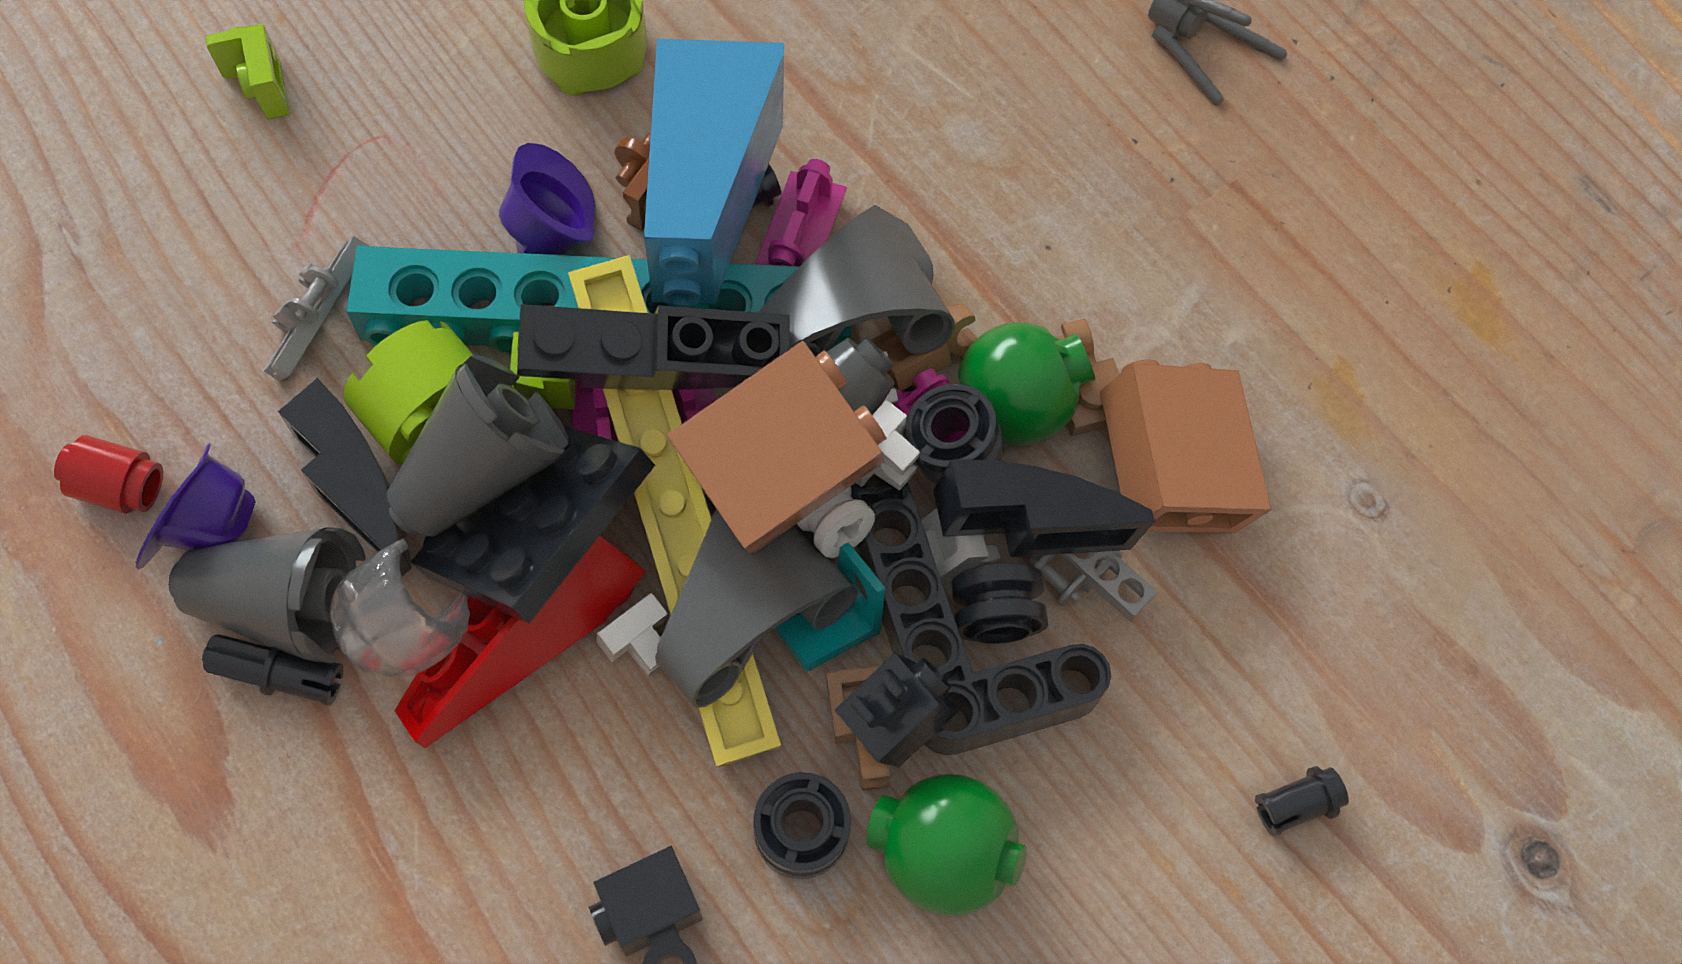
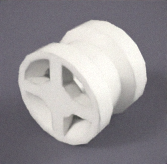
[797,487,875,558]

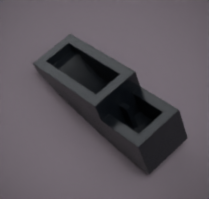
[278,378,412,577]
[933,459,1155,557]

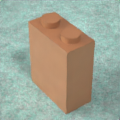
[666,341,887,555]
[1100,359,1272,533]

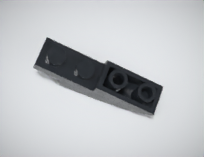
[517,304,790,390]

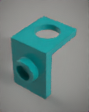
[774,543,885,672]

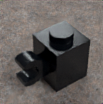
[835,653,958,767]
[588,845,703,964]

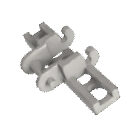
[264,236,369,381]
[1030,551,1158,622]

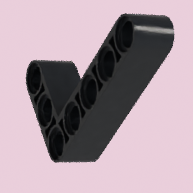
[850,481,1111,755]

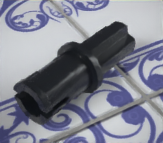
[202,634,344,706]

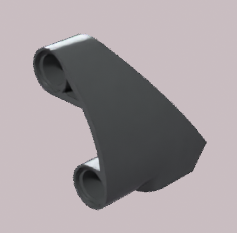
[758,205,955,356]
[655,508,858,708]

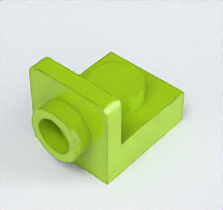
[205,23,290,120]

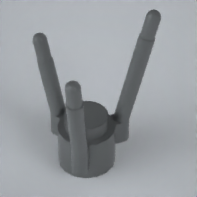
[1148,0,1287,105]

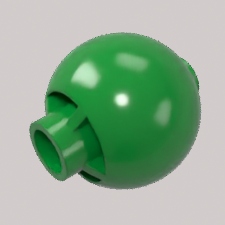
[957,322,1096,447]
[866,774,1027,916]

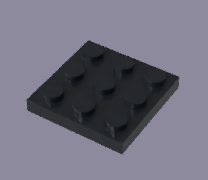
[410,426,656,624]

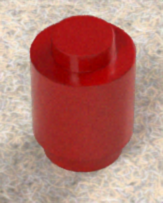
[54,435,163,514]

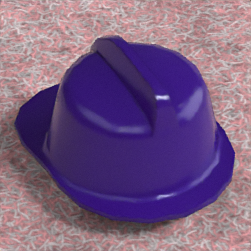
[499,143,595,255]
[135,443,256,569]

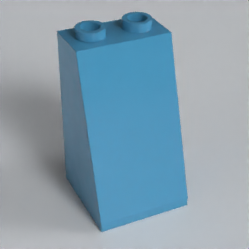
[644,39,784,308]

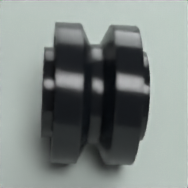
[905,384,1004,484]
[951,563,1048,644]
[753,772,851,879]

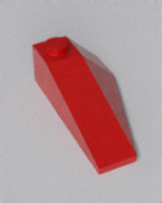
[394,532,646,748]

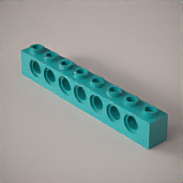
[346,246,851,353]

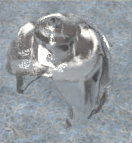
[330,539,470,678]

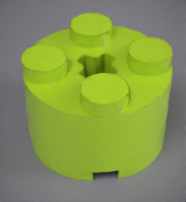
[524,0,647,96]
[343,320,473,464]

